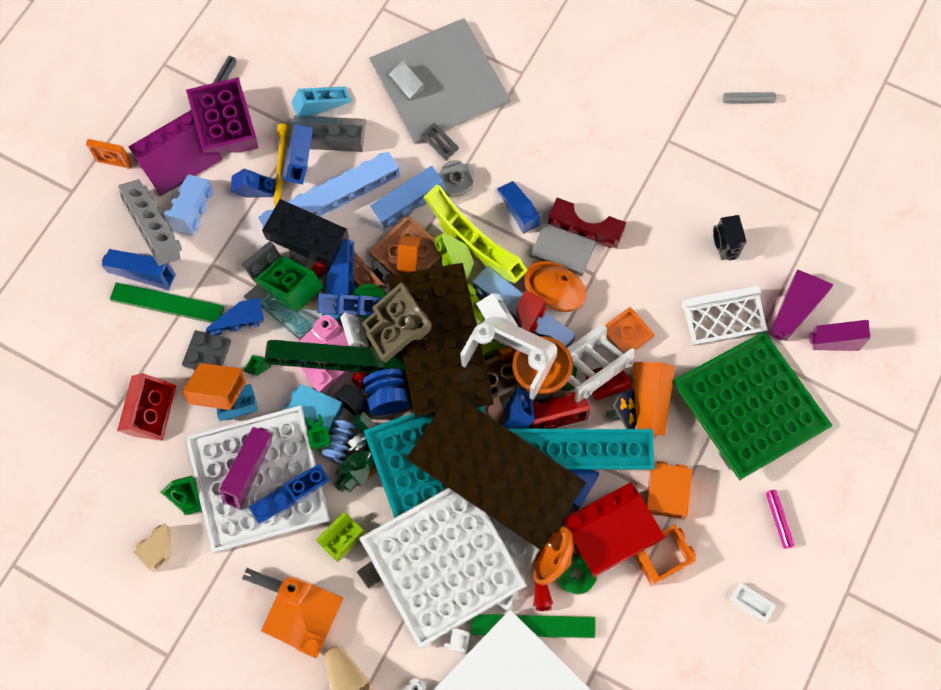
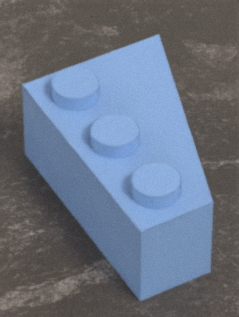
[164,174,213,235]

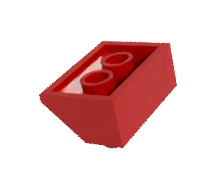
[117,373,177,441]
[529,392,591,429]

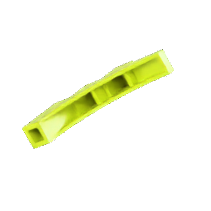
[424,185,528,283]

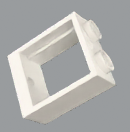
[476,293,519,344]

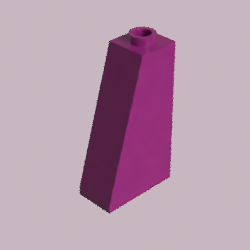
[769,269,833,341]
[219,426,272,510]

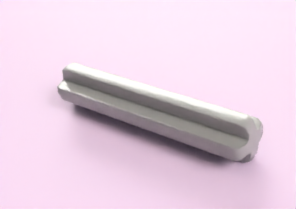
[722,92,776,103]

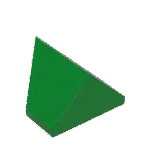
[160,475,202,516]

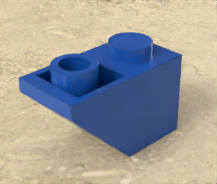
[231,168,275,198]

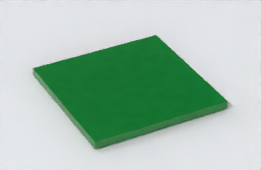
[673,331,833,481]

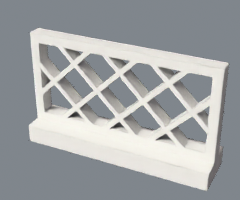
[681,285,768,345]

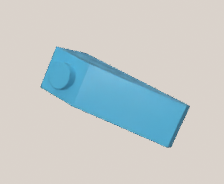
[291,86,352,116]

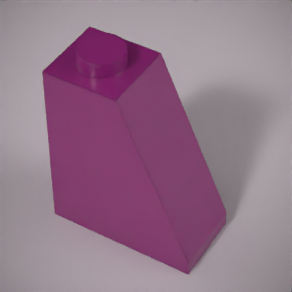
[809,320,870,351]

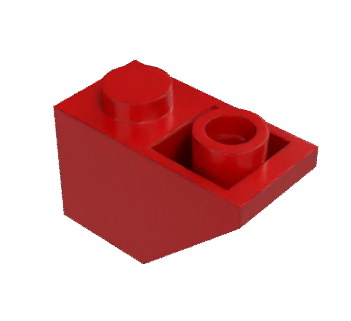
[516,290,547,334]

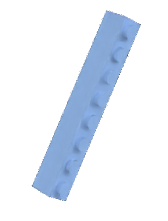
[258,151,400,227]

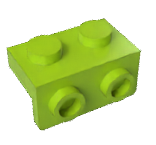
[316,512,367,563]

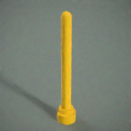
[274,124,290,206]

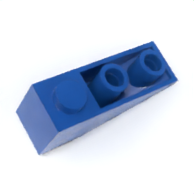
[282,123,313,185]
[206,298,264,336]

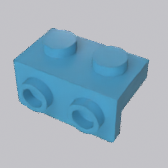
[217,384,257,421]

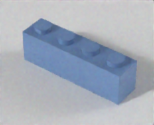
[370,165,446,229]

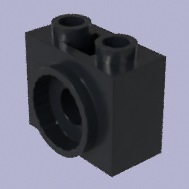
[713,215,747,261]

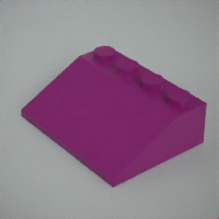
[186,77,259,153]
[128,110,223,196]

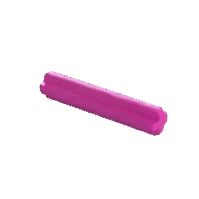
[766,490,795,549]

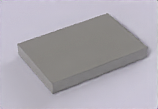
[531,223,596,276]

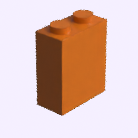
[183,363,247,410]
[646,461,693,520]

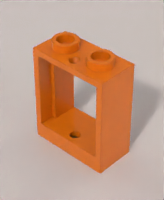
[634,524,696,586]

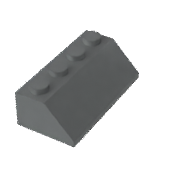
[288,115,366,152]

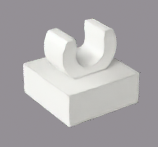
[445,629,471,654]

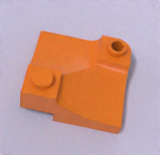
[261,576,344,659]

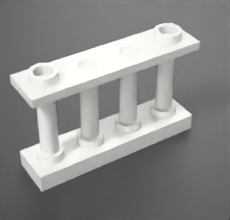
[567,324,635,403]

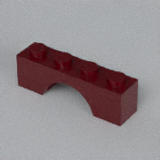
[548,197,627,249]

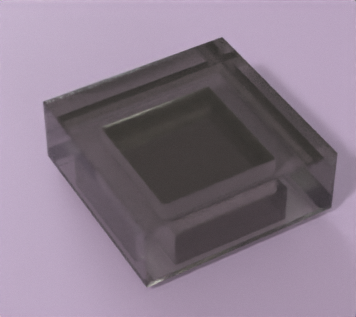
[357,561,382,589]

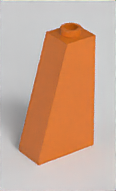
[633,362,675,439]

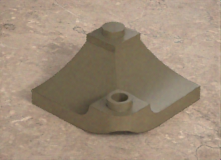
[362,283,431,363]

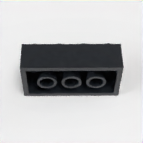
[262,199,349,268]

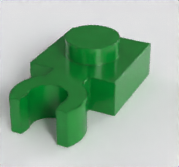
[307,414,331,451]

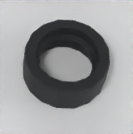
[335,383,370,416]

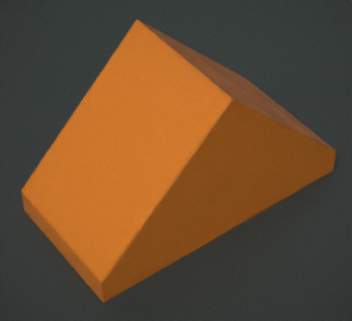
[397,235,421,272]

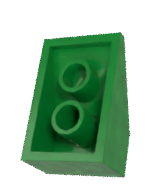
[255,255,323,313]

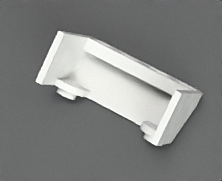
[460,316,557,400]

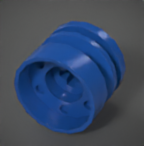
[363,369,410,416]

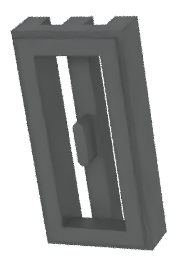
[421,123,459,161]

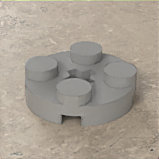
[438,160,475,197]

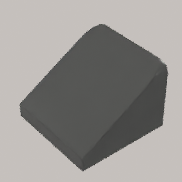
[372,261,391,284]

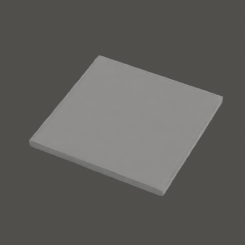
[370,18,511,144]

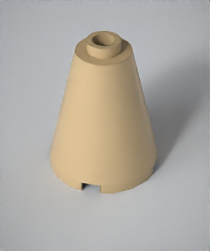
[324,645,373,690]

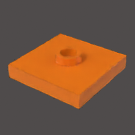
[86,139,133,169]
[605,306,655,353]

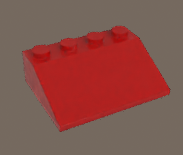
[561,482,665,577]

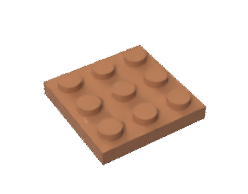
[369,215,442,275]

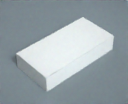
[729,582,776,624]

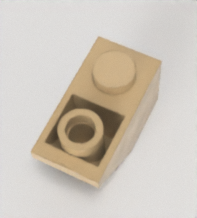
[134,523,172,572]

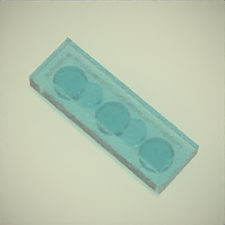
[260,293,314,340]

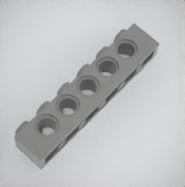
[118,179,182,266]

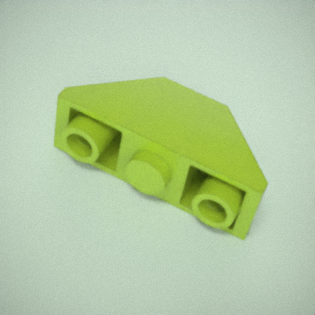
[434,233,474,279]

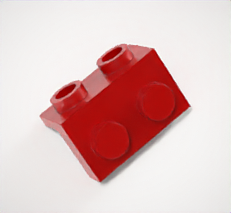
[586,367,632,401]

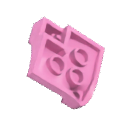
[298,315,349,393]

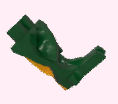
[332,412,377,492]

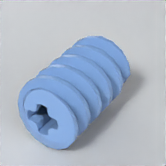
[321,420,358,464]

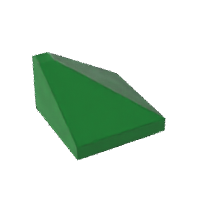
[243,355,272,376]

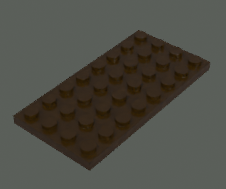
[387,263,494,419]
[406,391,587,551]

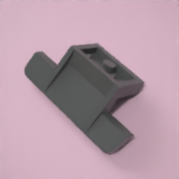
[241,241,308,303]

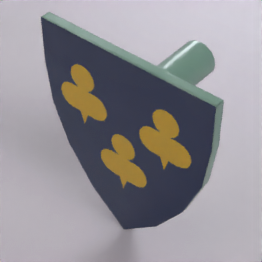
[605,390,636,429]

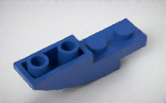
[248,464,330,525]

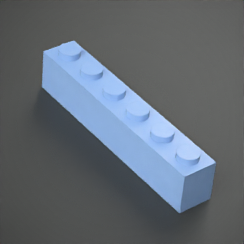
[473,266,576,348]

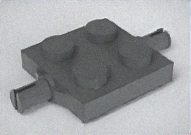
[182,330,232,371]

